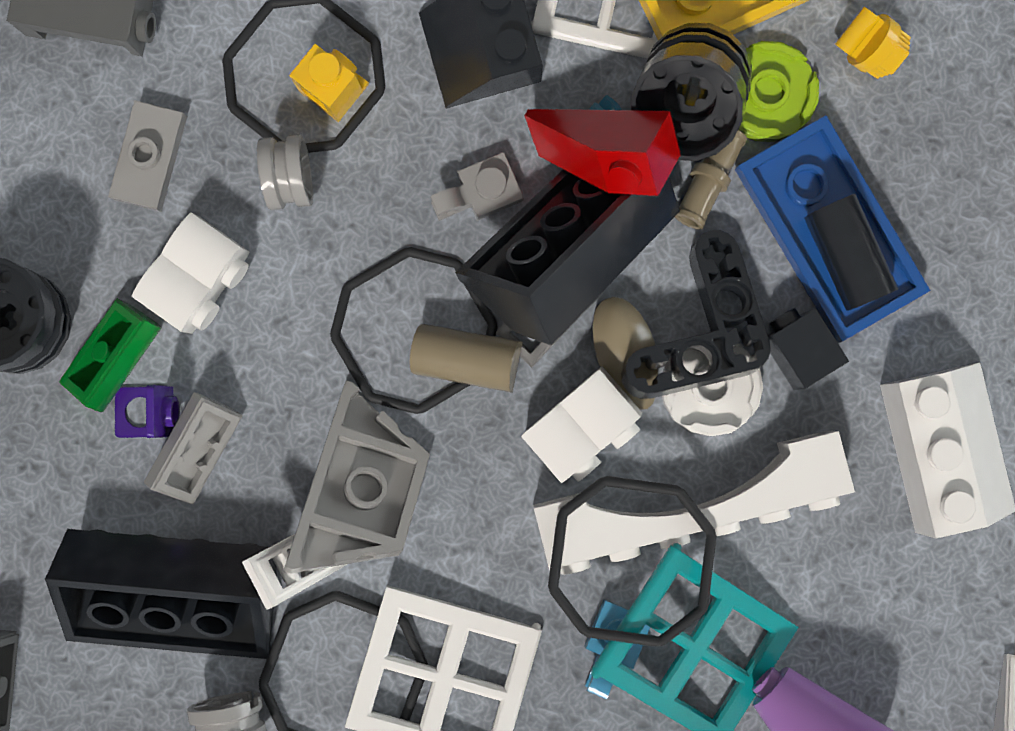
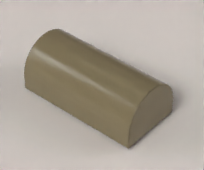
[410,324,522,393]

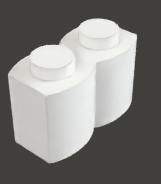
[131,213,250,334]
[521,366,642,483]

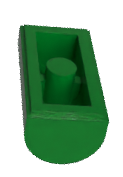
[59,298,162,412]

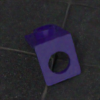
[115,385,180,438]

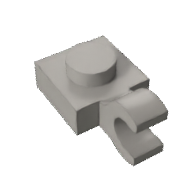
[431,152,524,221]

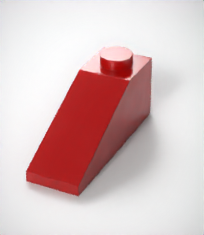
[524,109,681,196]

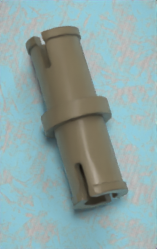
[675,130,747,230]

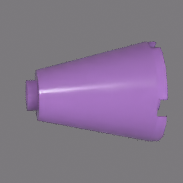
[752,667,894,731]

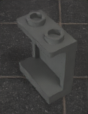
[6,0,156,57]

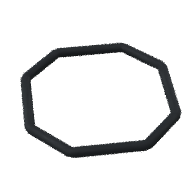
[222,0,385,153]
[330,247,497,414]
[548,476,717,647]
[259,591,428,731]

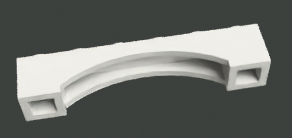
[533,431,855,575]

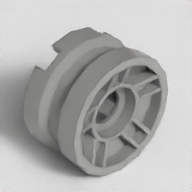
[257,134,313,210]
[187,691,267,731]

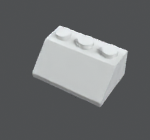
[880,362,1015,539]

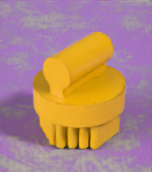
[835,6,911,79]

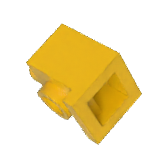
[289,44,369,122]

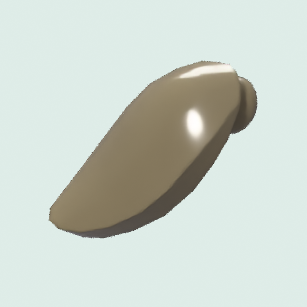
[592,297,658,410]

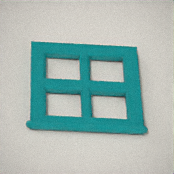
[591,543,799,731]

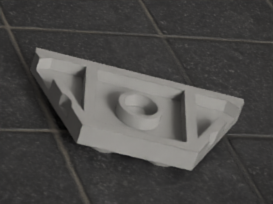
[283,381,430,573]

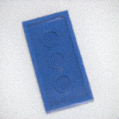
[735,115,931,343]

